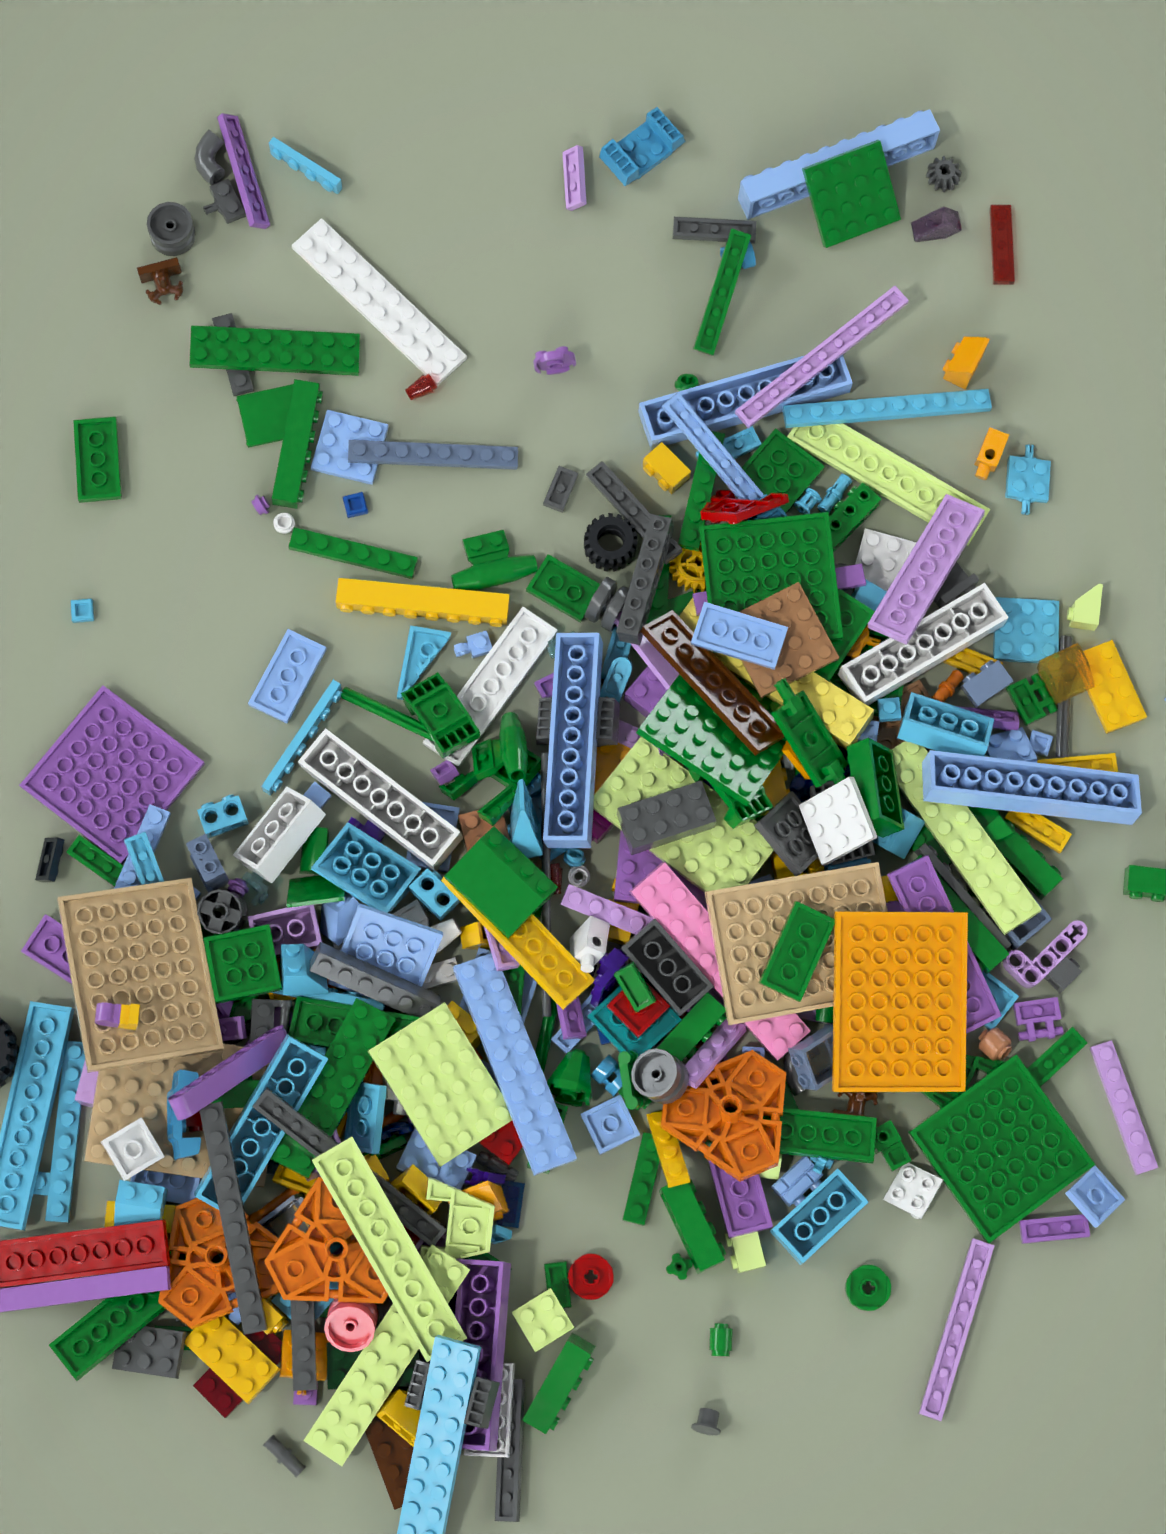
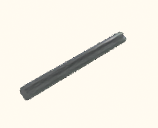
[1055,635,1072,758]

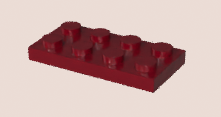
[193,1331,282,1418]

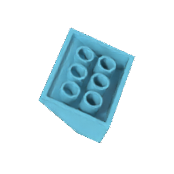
[311,822,421,913]

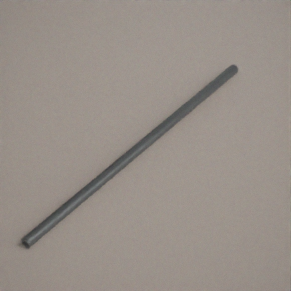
[541,753,551,1017]

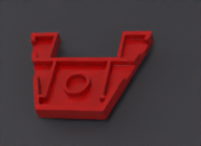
[700,489,789,524]

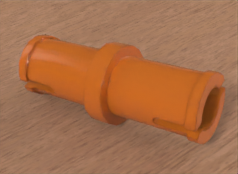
[931,670,964,702]

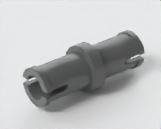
[263,1435,306,1477]

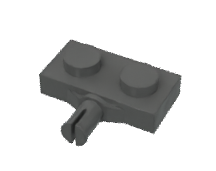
[203,179,246,224]

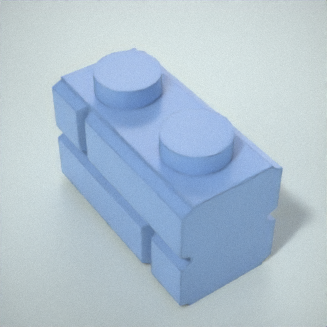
[771,1156,823,1207]

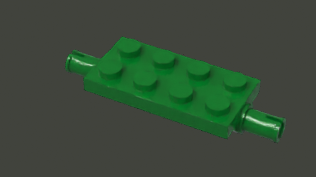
[771,678,848,788]

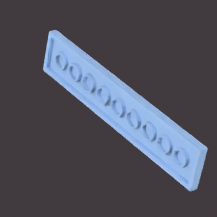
[453,953,577,1176]

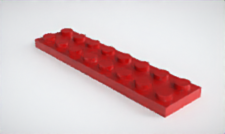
[0,1219,170,1287]

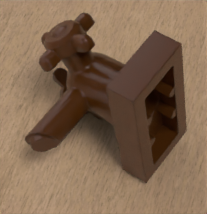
[137,257,183,305]
[831,1092,878,1125]

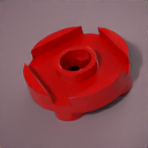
[568,1254,614,1300]

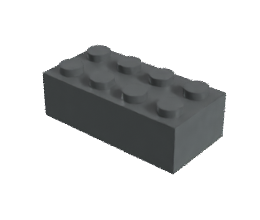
[617,781,716,855]
[620,919,714,1016]

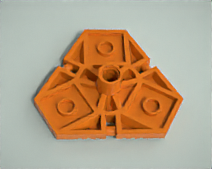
[661,1050,786,1182]
[264,1176,388,1303]
[158,1198,280,1329]

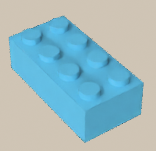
[897,692,994,756]
[770,1169,869,1265]

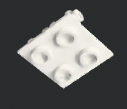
[883,1163,943,1219]

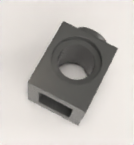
[1044,956,1082,993]

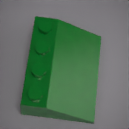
[444,826,558,938]

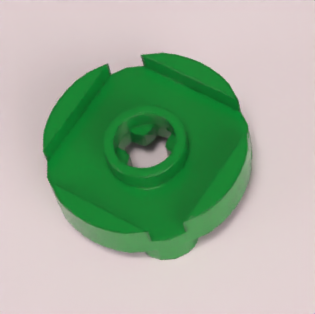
[845,1265,891,1311]

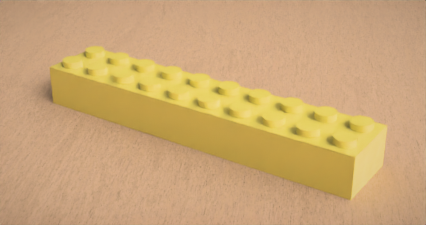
[679,598,874,750]

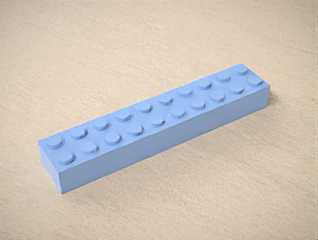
[738,109,940,220]
[638,355,853,450]
[543,633,603,848]
[922,750,1142,825]

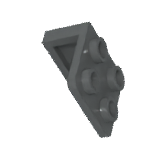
[933,562,979,608]

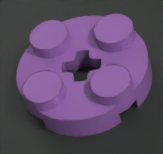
[533,346,576,375]

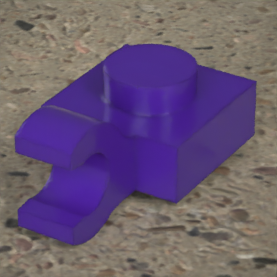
[348,817,386,843]
[464,1167,506,1186]

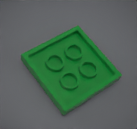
[742,428,825,513]
[203,924,282,1004]

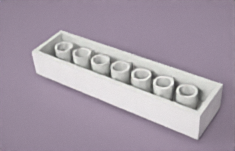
[838,583,1009,706]
[298,728,463,871]

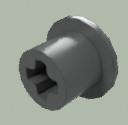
[691,1408,721,1436]

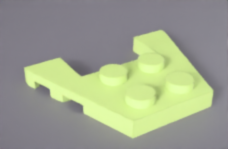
[420,1177,495,1259]

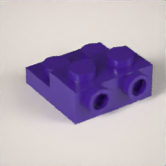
[590,948,629,1008]

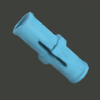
[817,474,852,513]

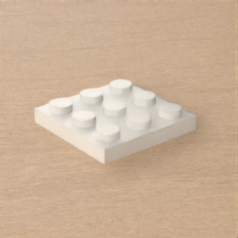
[853,528,917,591]
[799,777,877,865]

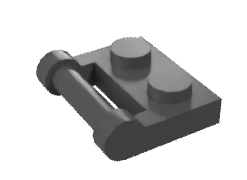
[249,999,292,1043]

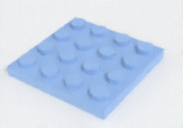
[328,903,443,997]

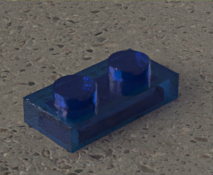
[497,1180,525,1229]

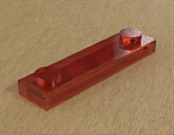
[989,205,1015,285]

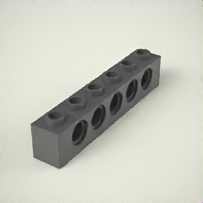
[616,514,674,645]

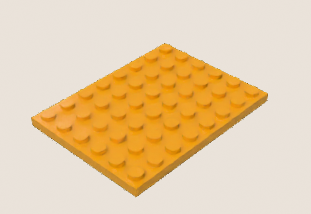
[832,911,968,1092]

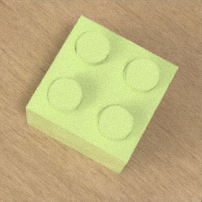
[512,1288,575,1352]

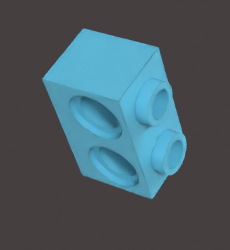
[197,795,249,838]
[409,868,460,921]

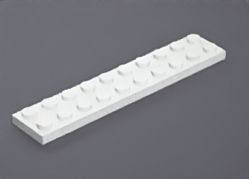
[292,218,467,386]

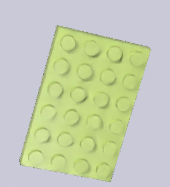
[368,1002,512,1167]

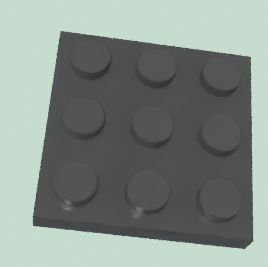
[754,791,818,876]

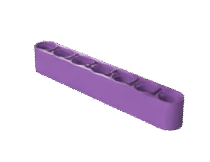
[168,1025,287,1121]

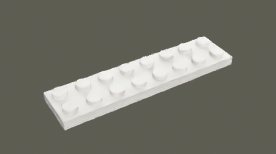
[423,607,558,768]

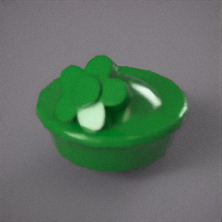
[674,374,700,391]

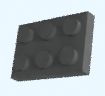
[112,1326,187,1379]

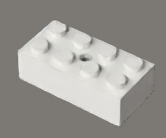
[233,787,326,883]

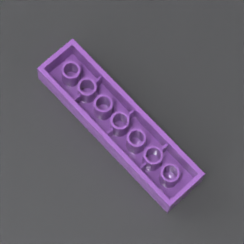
[455,1259,511,1451]

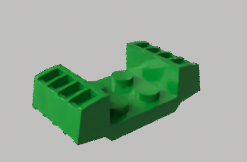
[401,672,480,759]
[688,769,774,829]

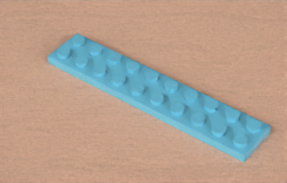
[0,1001,75,1231]
[397,1335,481,1534]

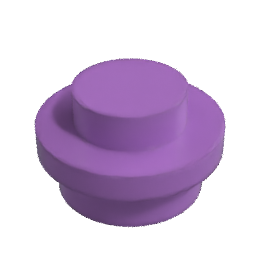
[251,494,270,515]
[228,878,249,897]

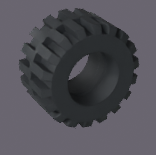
[584,513,638,572]

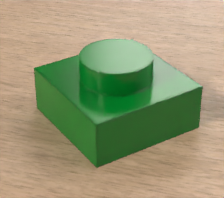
[881,1141,912,1172]

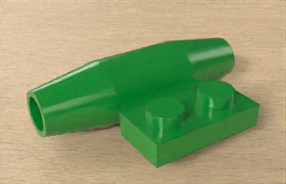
[451,530,538,590]
[472,712,528,782]

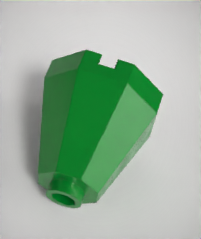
[547,1049,592,1107]

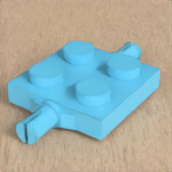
[1005,444,1051,515]

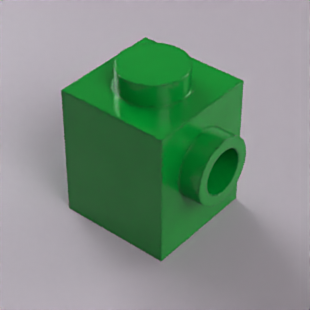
[875,1120,902,1154]

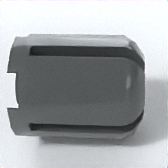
[197,889,248,934]

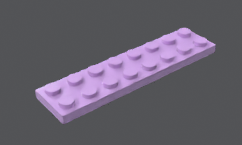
[868,494,985,645]

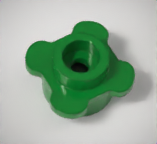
[666,1253,693,1280]

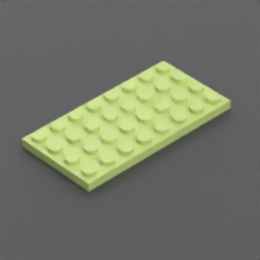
[593,737,774,893]

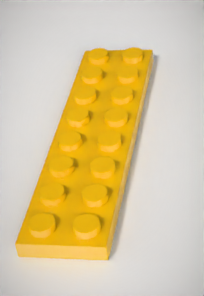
[441,877,595,1010]

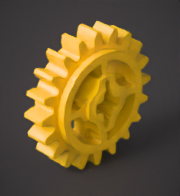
[669,543,706,593]

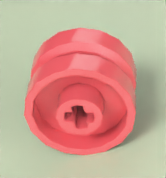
[324,1299,379,1352]

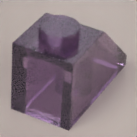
[911,206,962,242]

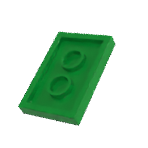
[526,554,600,623]

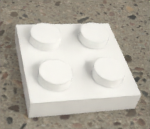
[101,1117,165,1181]

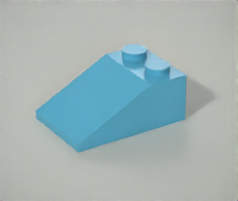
[507,779,543,858]

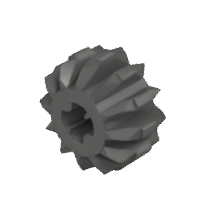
[926,156,962,193]

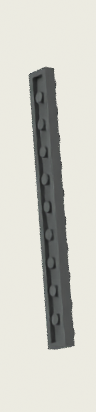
[252,1087,447,1246]
[199,1101,268,1335]

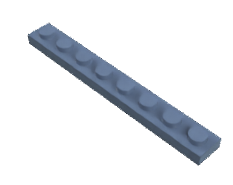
[348,440,518,470]

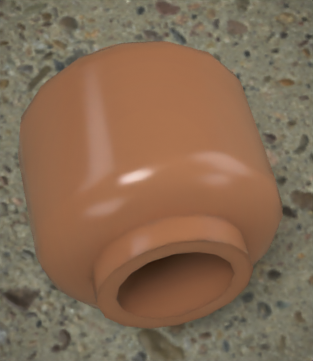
[979,1028,1012,1061]

